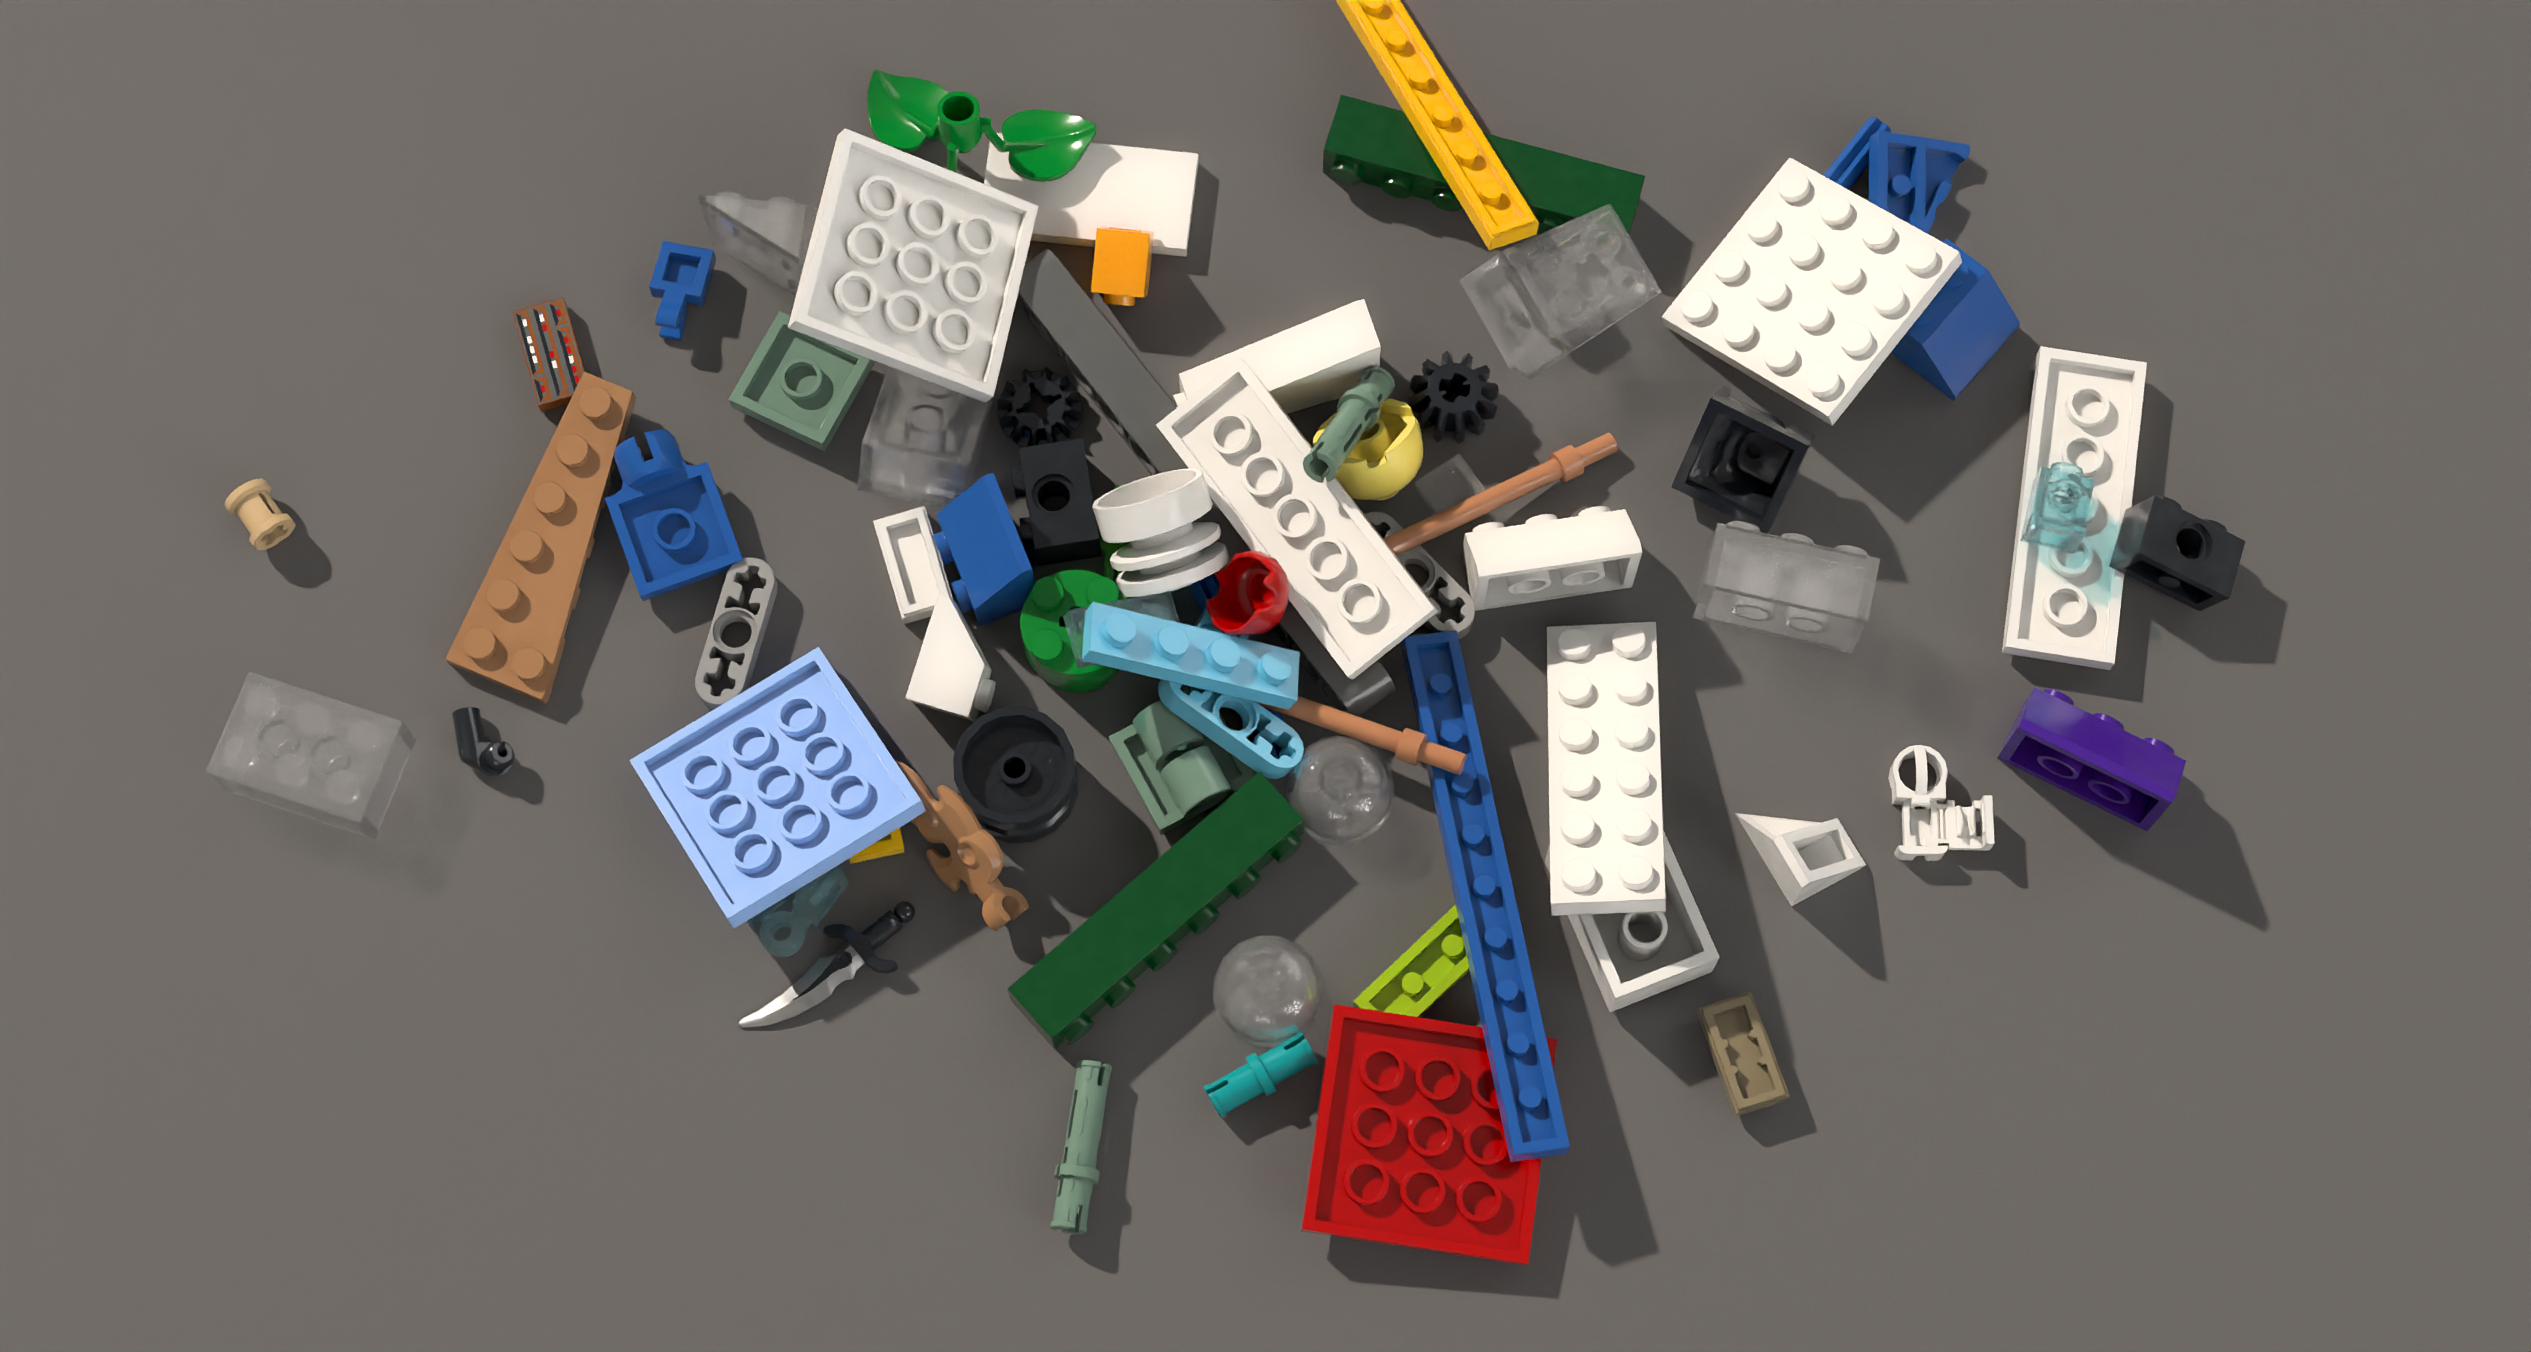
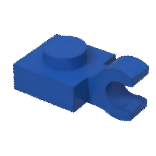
[649,241,716,341]

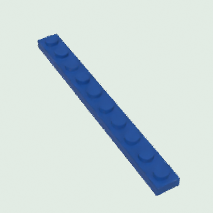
[1401,630,1570,1162]

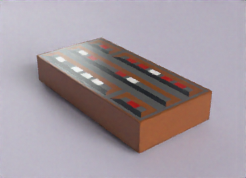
[512,297,586,412]

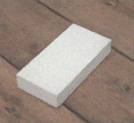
[873,506,953,624]

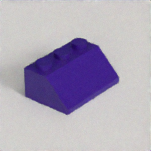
[1997,687,2186,831]

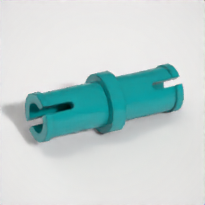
[1203,1031,1318,1118]

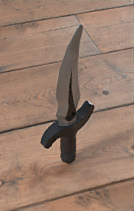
[737,901,915,1028]

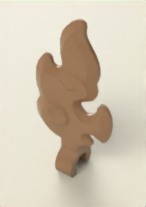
[895,761,1029,932]

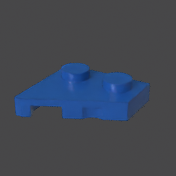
[1869,131,1970,234]

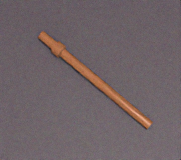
[1383,433,1618,556]
[1257,696,1467,775]

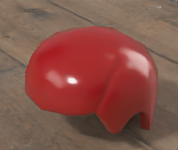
[1206,551,1289,635]

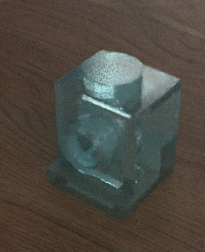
[2020,462,2095,554]

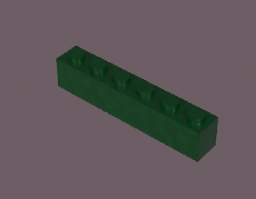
[1323,95,1645,253]
[1007,771,1304,1050]

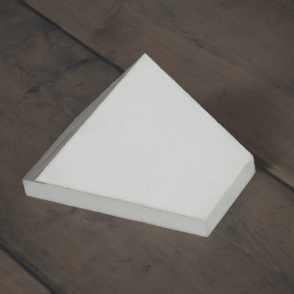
[1735,813,1866,907]

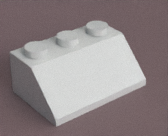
[1462,506,1642,611]

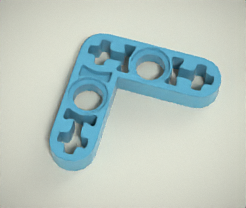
[1158,594,1304,779]

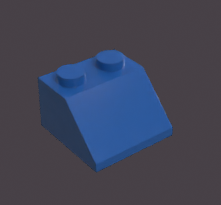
[1891,238,2020,401]
[932,473,1035,626]

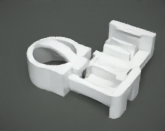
[1888,745,1995,861]

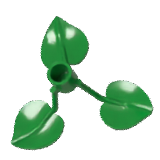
[867,69,1096,182]

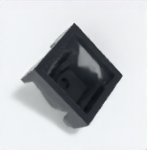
[1671,385,1815,535]

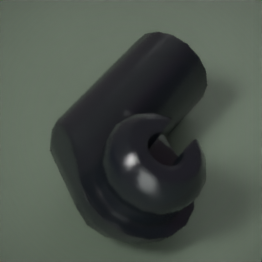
[452,707,515,776]

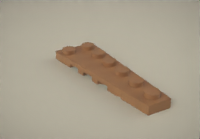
[445,372,636,704]

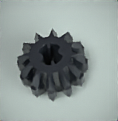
[1408,351,1499,444]

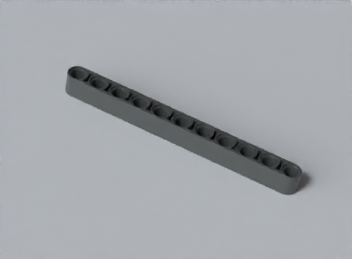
[1016,249,1395,717]

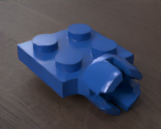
[605,430,743,601]

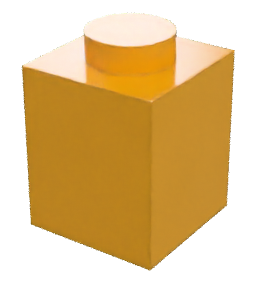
[1091,226,1154,306]

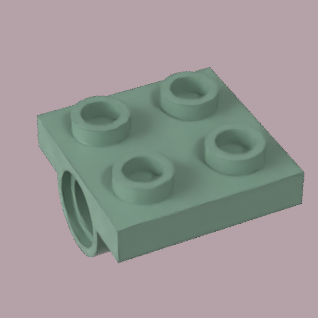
[1108,700,1255,836]

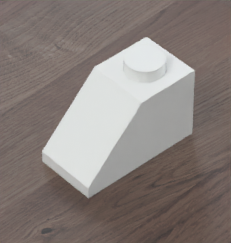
[905,594,996,722]

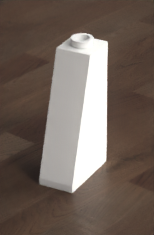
[1173,299,1381,414]

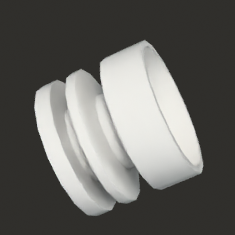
[1092,468,1229,597]

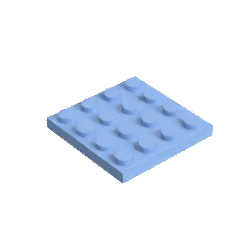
[629,647,926,929]

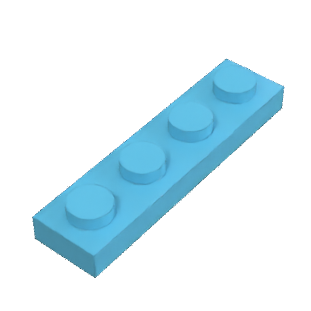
[1082,602,1300,710]

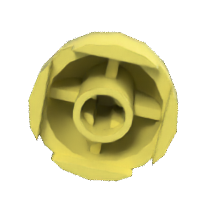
[1313,399,1423,500]

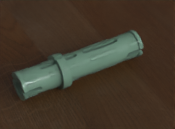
[1303,367,1395,483]
[1050,1060,1112,1235]

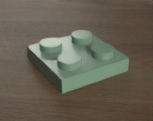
[728,311,875,452]

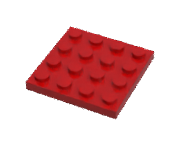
[1301,1004,1557,1266]

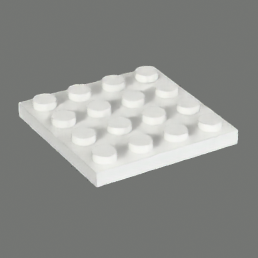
[788,128,1039,402]
[1662,157,1962,426]

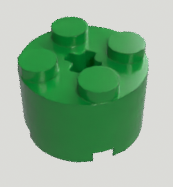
[1020,570,1129,693]

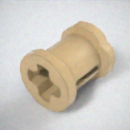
[224,478,296,551]

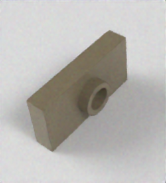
[1696,991,1790,1117]

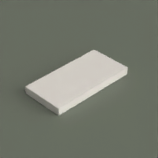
[984,133,1199,257]

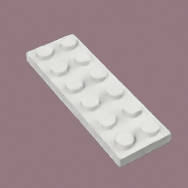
[2002,346,2147,670]
[1156,357,1438,680]
[1547,622,1666,916]

